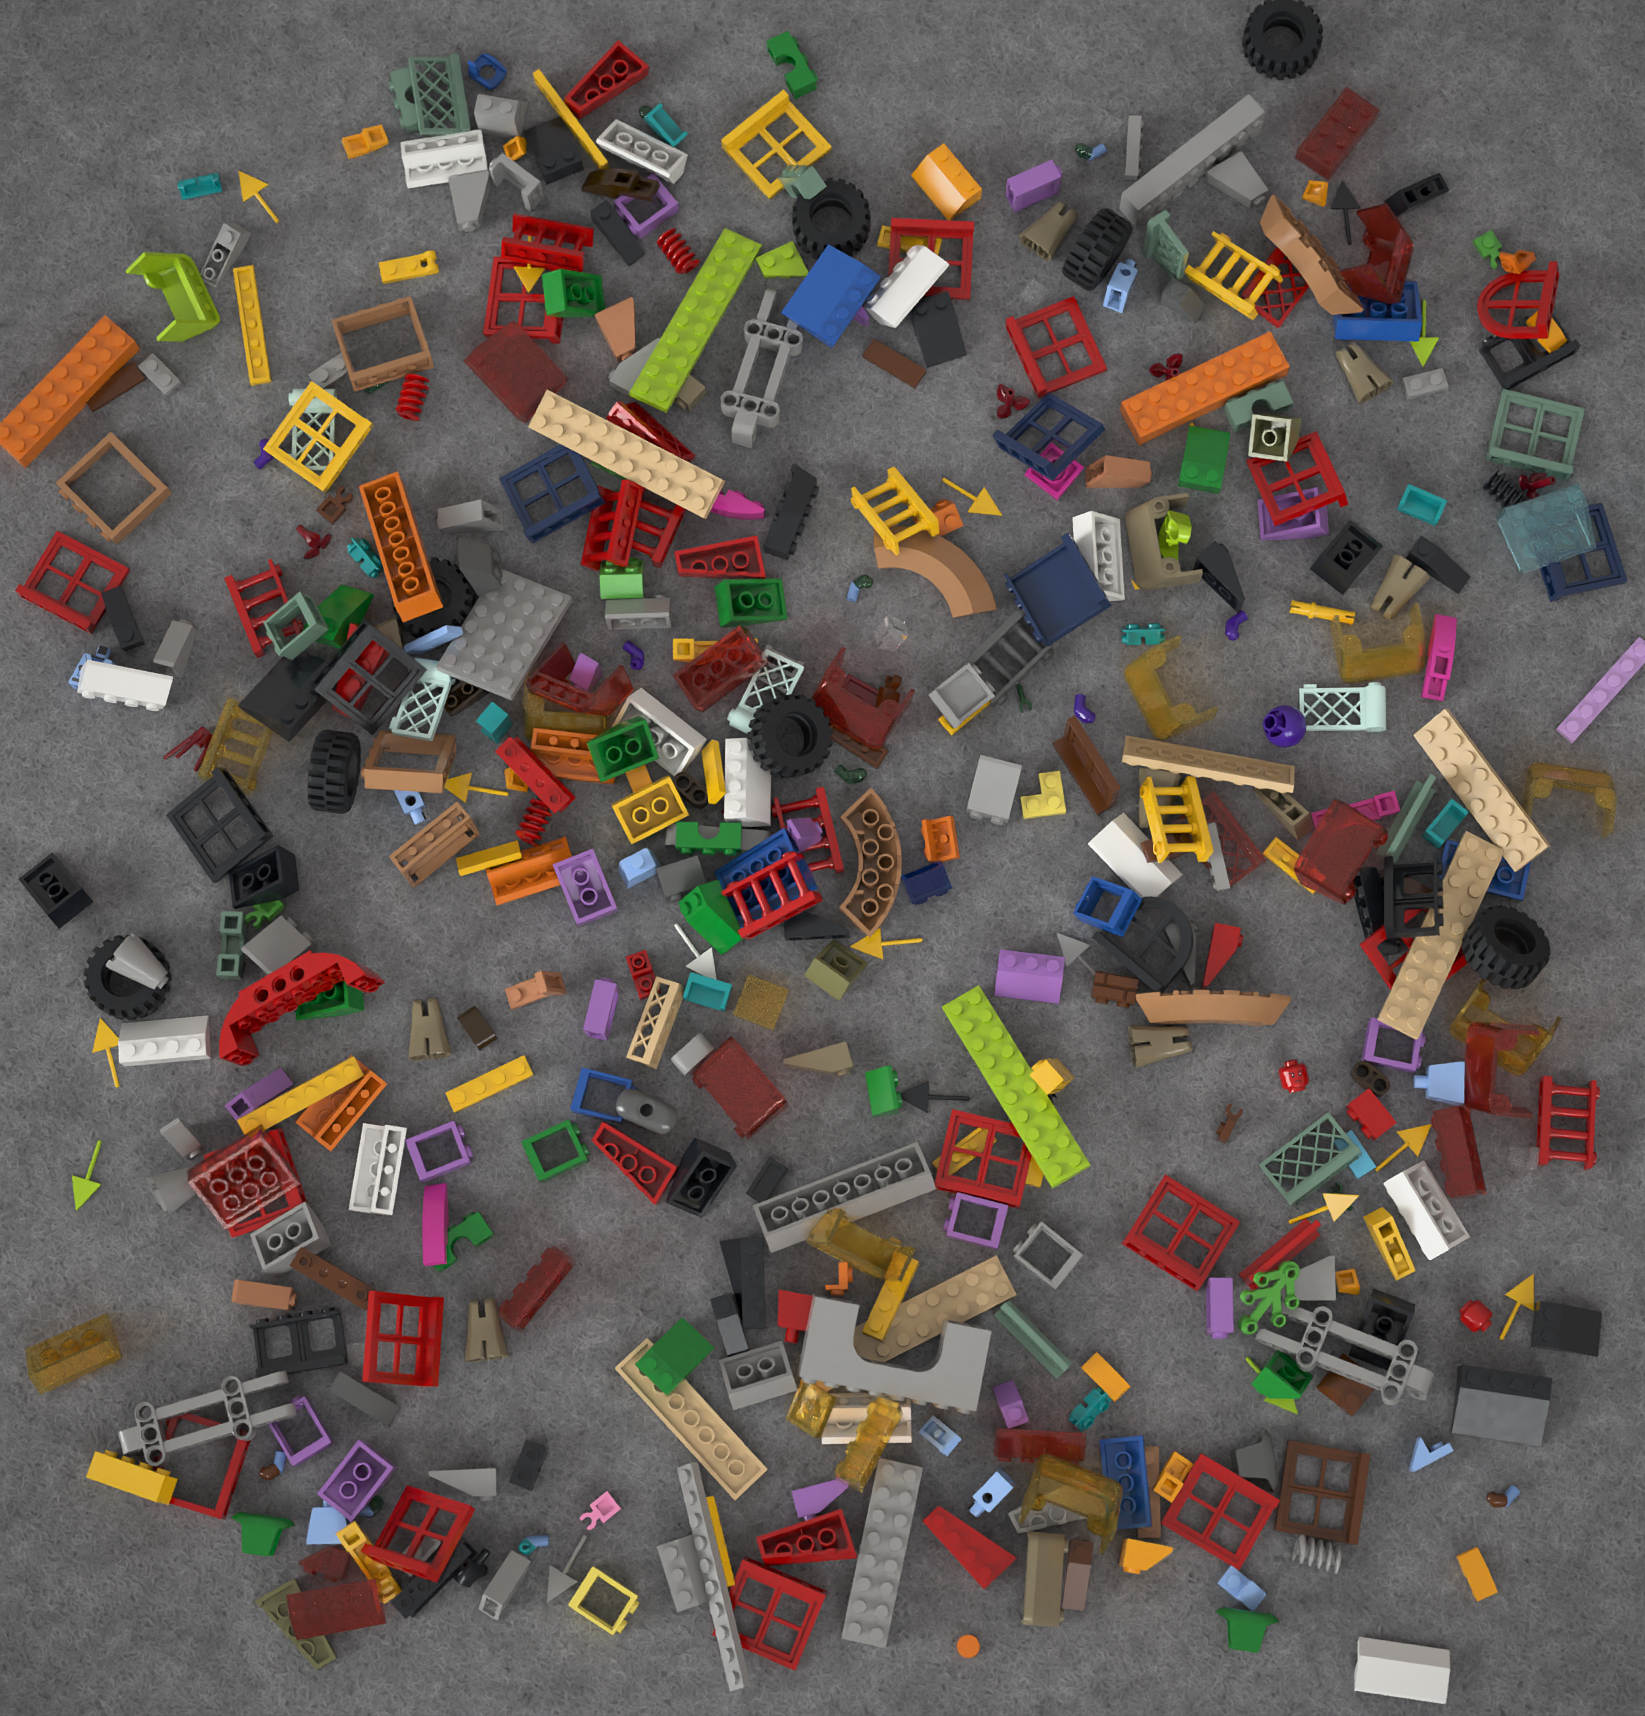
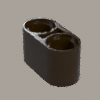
[673,772,709,809]
[457,1005,498,1050]
[1350,1061,1390,1097]

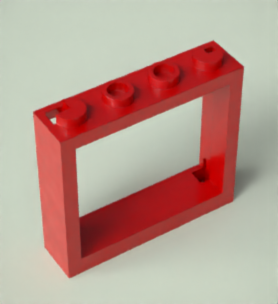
[152,1413,251,1519]

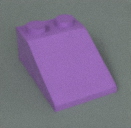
[1258,487,1329,541]
[553,849,618,927]
[317,1440,398,1522]

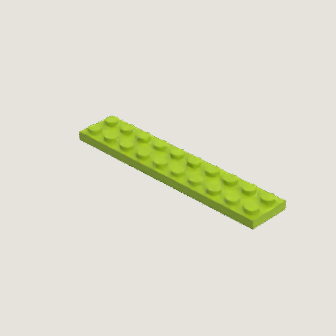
[629,228,762,413]
[942,985,1091,1189]

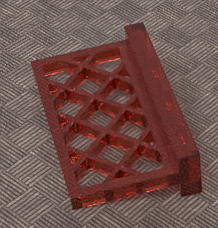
[1173,791,1266,892]

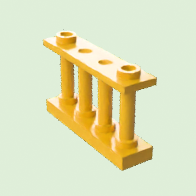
[1184,231,1283,320]
[850,466,939,555]
[1139,776,1214,863]

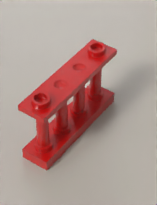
[501,213,594,272]
[580,479,643,571]
[631,487,687,569]
[224,559,304,658]
[495,736,577,814]
[771,786,844,874]
[721,851,823,940]
[1535,1076,1600,1170]

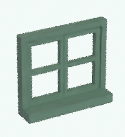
[1485,389,1585,480]

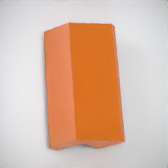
[531,728,616,785]
[486,837,572,905]
[294,1054,387,1152]

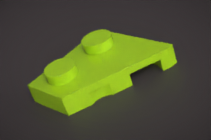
[755,241,809,278]

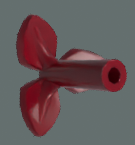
[1149,353,1182,381]
[997,384,1030,419]
[1519,473,1556,506]
[296,525,331,560]

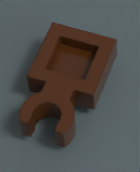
[316,486,353,525]

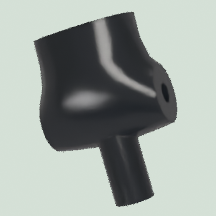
[453,1548,491,1588]

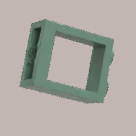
[263,592,329,660]

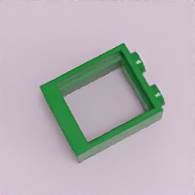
[521,1119,590,1183]

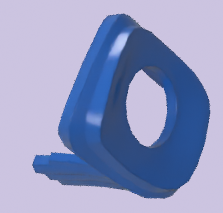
[468,54,507,90]

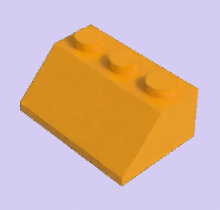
[911,143,982,221]
[1118,1539,1173,1574]

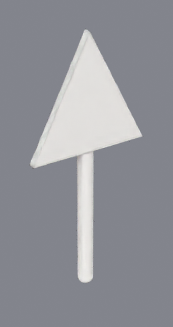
[674,923,717,980]

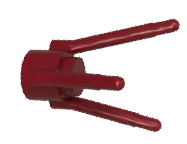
[163,726,214,772]

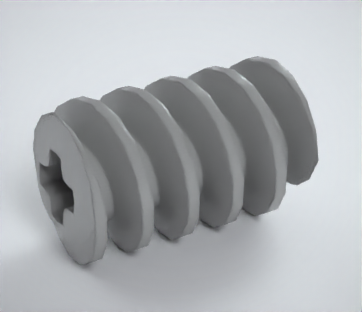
[1292,1534,1342,1574]

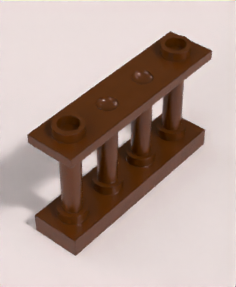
[290,1247,377,1311]

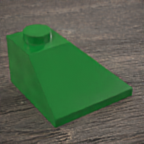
[1251,1350,1314,1399]

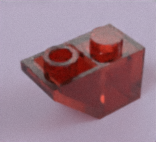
[299,1546,352,1582]

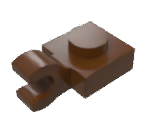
[875,674,902,714]
[1216,1103,1243,1144]

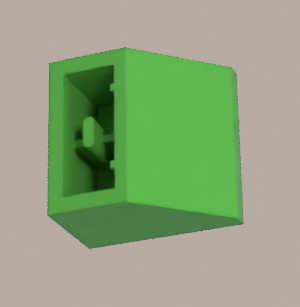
[599,558,644,599]

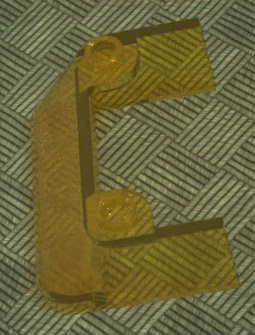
[1330,603,1425,684]
[1123,635,1218,741]
[523,673,613,743]
[1522,762,1617,838]
[1449,978,1562,1076]
[806,1207,916,1282]
[1019,1454,1123,1555]

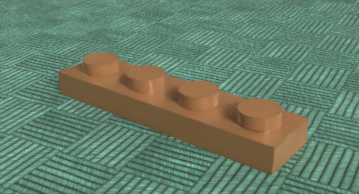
[1137,1446,1161,1538]

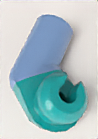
[518,1535,549,1555]

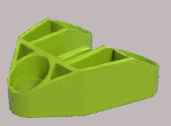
[1158,510,1192,561]

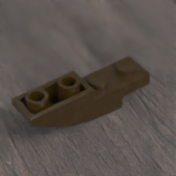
[581,168,660,202]
[444,681,490,717]

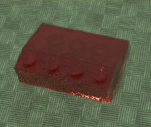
[464,320,569,423]
[187,1124,300,1230]
[498,1246,576,1333]

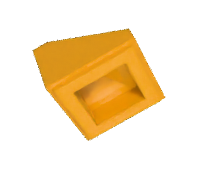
[503,136,527,162]
[1302,180,1328,207]
[504,768,528,792]
[1335,1268,1360,1295]

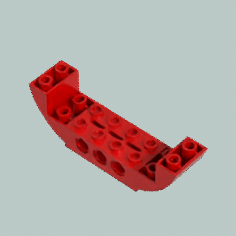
[219,950,385,1066]

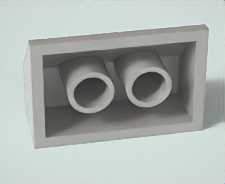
[605,595,672,630]
[250,1202,331,1278]
[719,1341,797,1410]
[657,1534,708,1612]

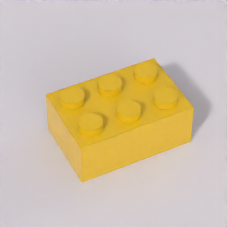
[611,775,689,844]

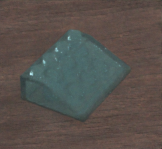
[1496,483,1596,574]

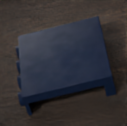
[1004,533,1112,647]

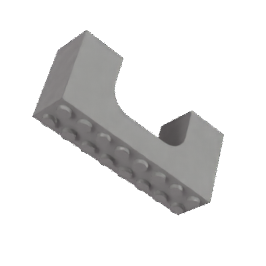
[798,1294,992,1414]

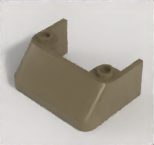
[1125,493,1203,590]
[1021,1531,1069,1627]

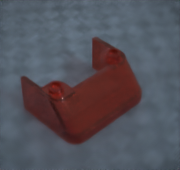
[1341,203,1413,304]
[526,642,634,716]
[811,646,915,749]
[1464,1021,1540,1118]

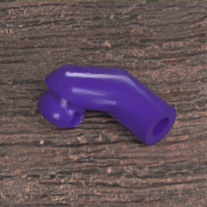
[253,438,274,470]
[1225,610,1248,641]
[622,640,644,670]
[1074,694,1096,724]

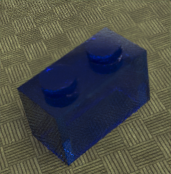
[901,860,952,905]

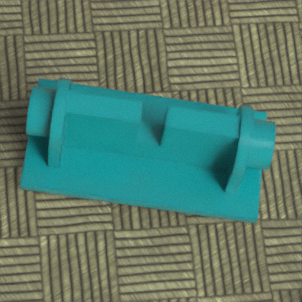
[177,173,222,200]
[347,538,384,579]
[1121,623,1165,645]
[1068,1387,1112,1432]

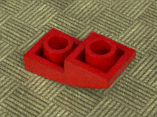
[625,950,661,1000]

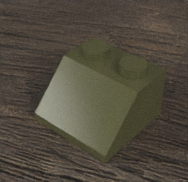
[1248,412,1301,462]
[804,939,868,1000]

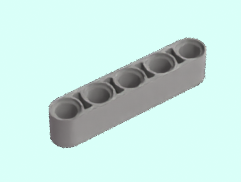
[665,824,771,854]

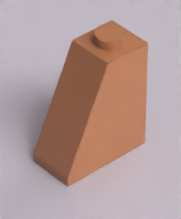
[595,297,637,363]
[1086,455,1152,488]
[231,1279,297,1311]

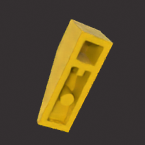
[1363,1207,1416,1281]

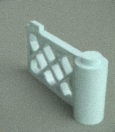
[289,389,337,471]
[727,649,805,734]
[389,657,457,741]
[1299,682,1386,732]

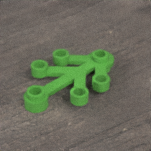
[1237,1261,1300,1335]

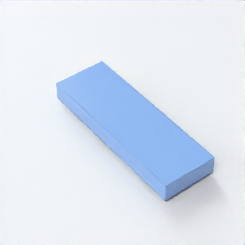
[403,625,463,655]

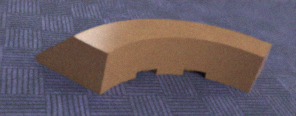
[1260,194,1364,315]
[873,526,997,618]
[839,788,902,938]
[1136,990,1291,1027]

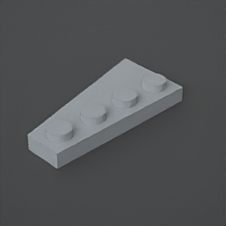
[1007,1473,1106,1534]

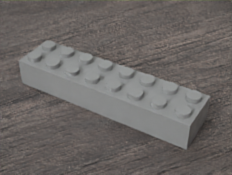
[1119,94,1265,227]
[753,1142,936,1253]
[841,1458,923,1648]

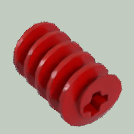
[657,228,700,274]
[395,374,430,421]
[515,799,553,847]

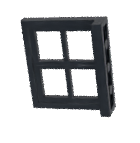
[310,619,427,735]
[166,767,273,883]

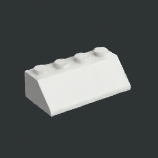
[596,119,688,184]
[863,245,949,328]
[1073,511,1125,601]
[77,660,173,711]
[612,688,707,777]
[724,738,771,827]
[118,1015,211,1066]
[1384,1160,1470,1260]

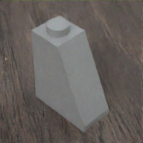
[1205,151,1268,208]
[448,170,492,232]
[437,499,504,534]
[153,619,197,678]
[1280,1256,1336,1302]
[479,1550,531,1621]

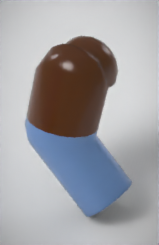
[259,1451,286,1480]
[1486,1485,1521,1508]

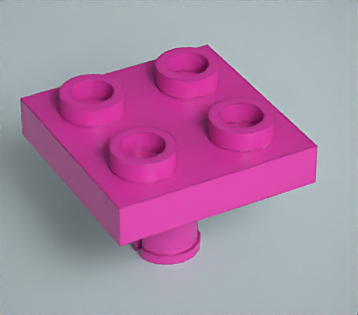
[1025,442,1084,501]

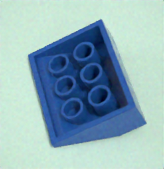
[781,244,881,349]
[1334,280,1422,342]
[714,828,818,928]

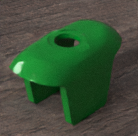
[231,1512,295,1556]
[1215,1607,1280,1653]

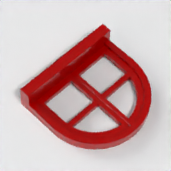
[1477,261,1560,339]

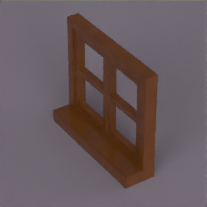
[1052,715,1121,816]
[1275,1440,1371,1545]

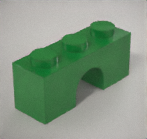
[766,31,818,99]
[676,822,742,856]
[434,1212,495,1273]

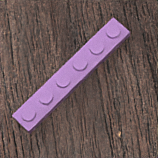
[1556,637,1645,744]

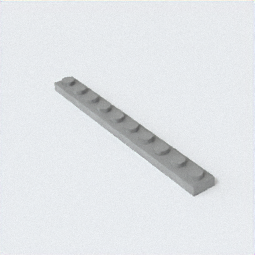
[677,1462,751,1691]

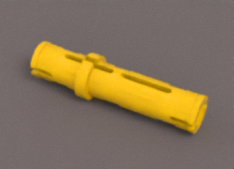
[1289,600,1355,625]

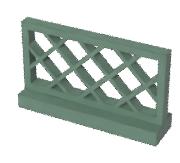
[408,54,471,135]
[1142,209,1189,282]
[1375,774,1436,865]
[1259,1112,1362,1208]
[993,1300,1072,1380]

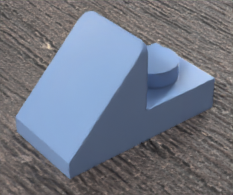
[918,1415,962,1456]
[1409,1437,1454,1472]
[1217,1565,1267,1611]

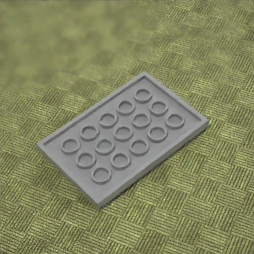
[436,569,572,701]

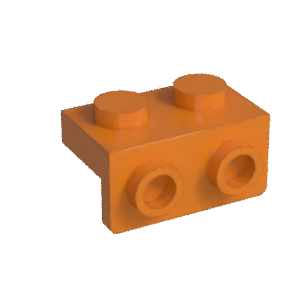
[912,499,964,536]
[921,816,960,864]
[826,1262,853,1296]

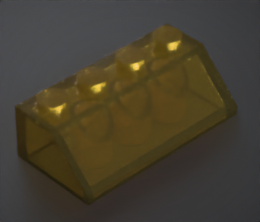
[25,1313,122,1395]
[835,1397,904,1493]

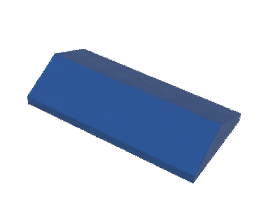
[1439,839,1531,901]
[1099,1435,1152,1531]

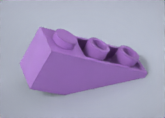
[225,1067,294,1121]

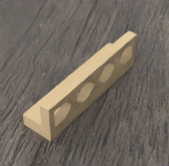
[626,976,685,1070]

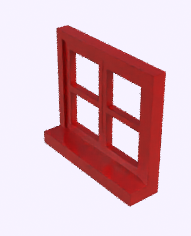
[888,218,974,300]
[483,257,563,344]
[1005,296,1107,398]
[1246,431,1349,526]
[15,531,130,634]
[1359,908,1467,990]
[934,1109,1032,1209]
[203,1128,308,1238]
[1122,1174,1240,1292]
[362,1291,444,1387]
[1160,1453,1280,1570]
[361,1485,476,1583]
[712,1556,828,1671]

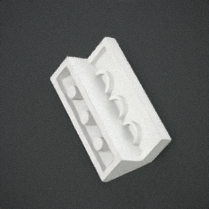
[400,129,488,188]
[1088,813,1183,897]
[348,1123,407,1215]
[821,1393,912,1444]
[1354,1637,1450,1704]

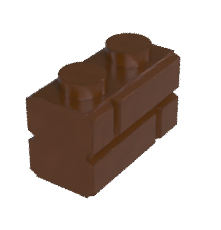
[1091,971,1139,1008]

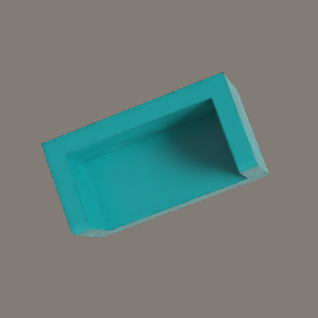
[643,102,688,147]
[1396,484,1448,526]
[476,702,513,744]
[1422,799,1469,849]
[683,972,733,1012]

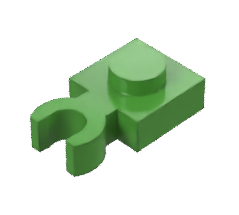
[1473,230,1502,269]
[245,900,285,930]

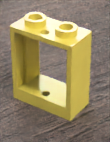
[568,1566,640,1635]

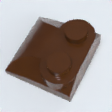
[1316,1353,1374,1416]

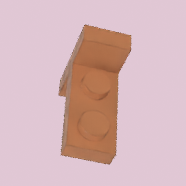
[505,971,567,1010]

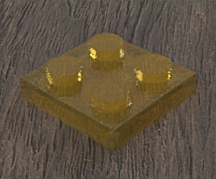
[733,975,789,1031]
[786,1379,837,1439]

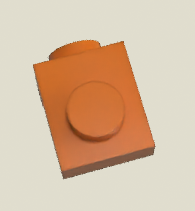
[1499,250,1536,274]

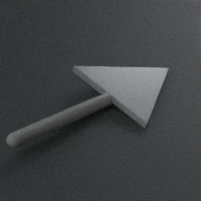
[1056,932,1096,975]
[547,1535,587,1603]

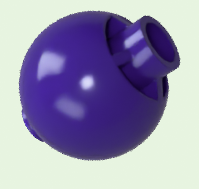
[1263,705,1307,748]

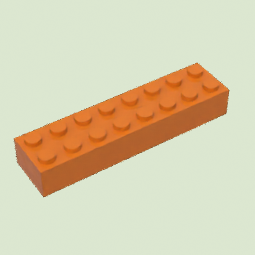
[0,315,140,468]
[1120,331,1290,445]
[359,471,443,622]

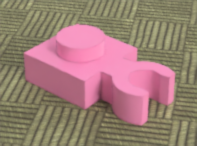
[580,1491,621,1530]

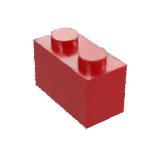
[1346,1088,1397,1141]

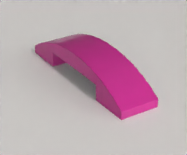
[1311,791,1401,834]

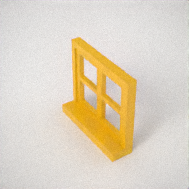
[721,89,832,200]
[263,381,374,493]

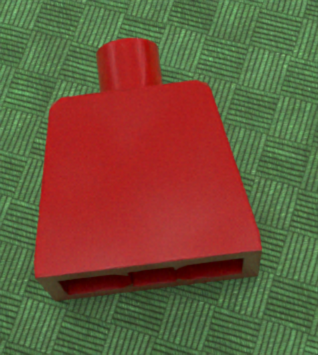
[778,1290,813,1344]

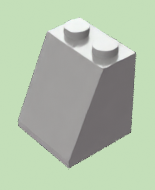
[474,94,528,139]
[966,755,1022,825]
[241,916,315,975]

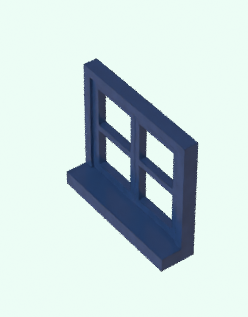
[992,393,1105,481]
[499,444,605,543]
[1526,503,1627,602]

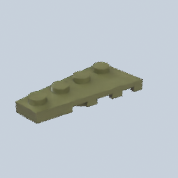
[255,1578,338,1670]

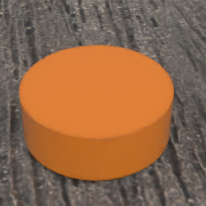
[957,1634,980,1658]

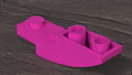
[710,489,766,520]
[1421,614,1457,701]

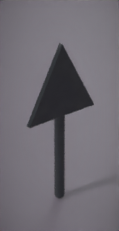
[1331,180,1361,245]
[901,1081,970,1113]

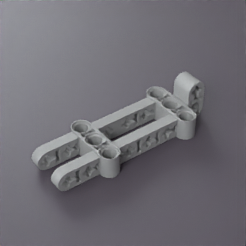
[721,288,803,448]
[1255,1300,1434,1406]
[118,1371,297,1467]

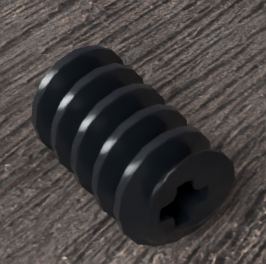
[1482,470,1531,515]

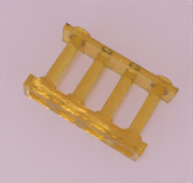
[197,697,274,796]

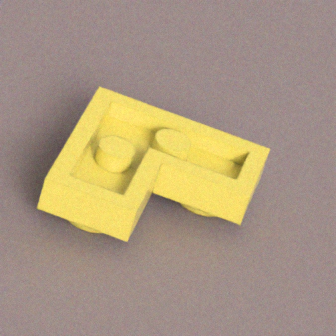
[1020,771,1066,819]

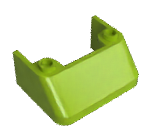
[126,252,220,342]

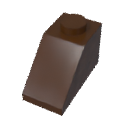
[1140,833,1191,863]

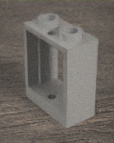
[1013,1221,1083,1291]

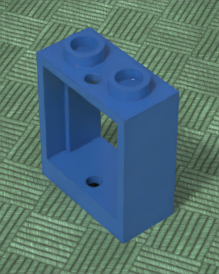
[1073,876,1142,937]
[570,1067,636,1125]

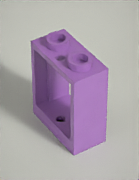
[1006,160,1063,213]
[614,173,679,239]
[583,977,620,1041]
[1361,1017,1426,1073]
[405,1121,474,1183]
[943,1192,1008,1250]
[1206,1278,1234,1339]
[268,1395,335,1467]

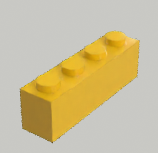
[1030,1058,1075,1095]
[86,1449,178,1505]

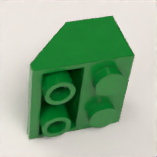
[865,1065,902,1118]

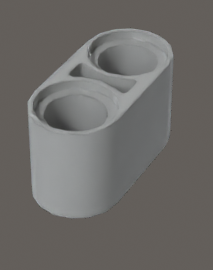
[671,1033,716,1076]

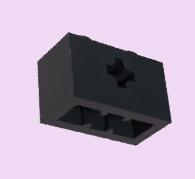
[509,1440,549,1491]

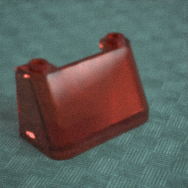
[1294,799,1388,905]
[692,1036,788,1140]

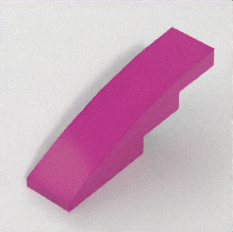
[422,1183,449,1267]

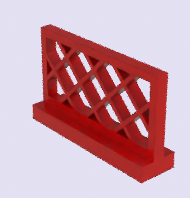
[1240,246,1309,328]
[606,401,696,462]
[1238,1218,1321,1290]

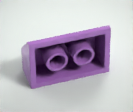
[994,949,1065,1004]

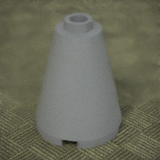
[105,932,169,990]
[146,1164,211,1217]

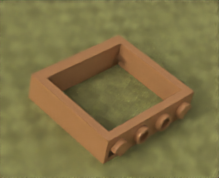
[331,296,434,392]
[56,432,172,545]
[361,730,456,793]
[389,802,480,888]

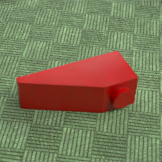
[1201,923,1243,990]

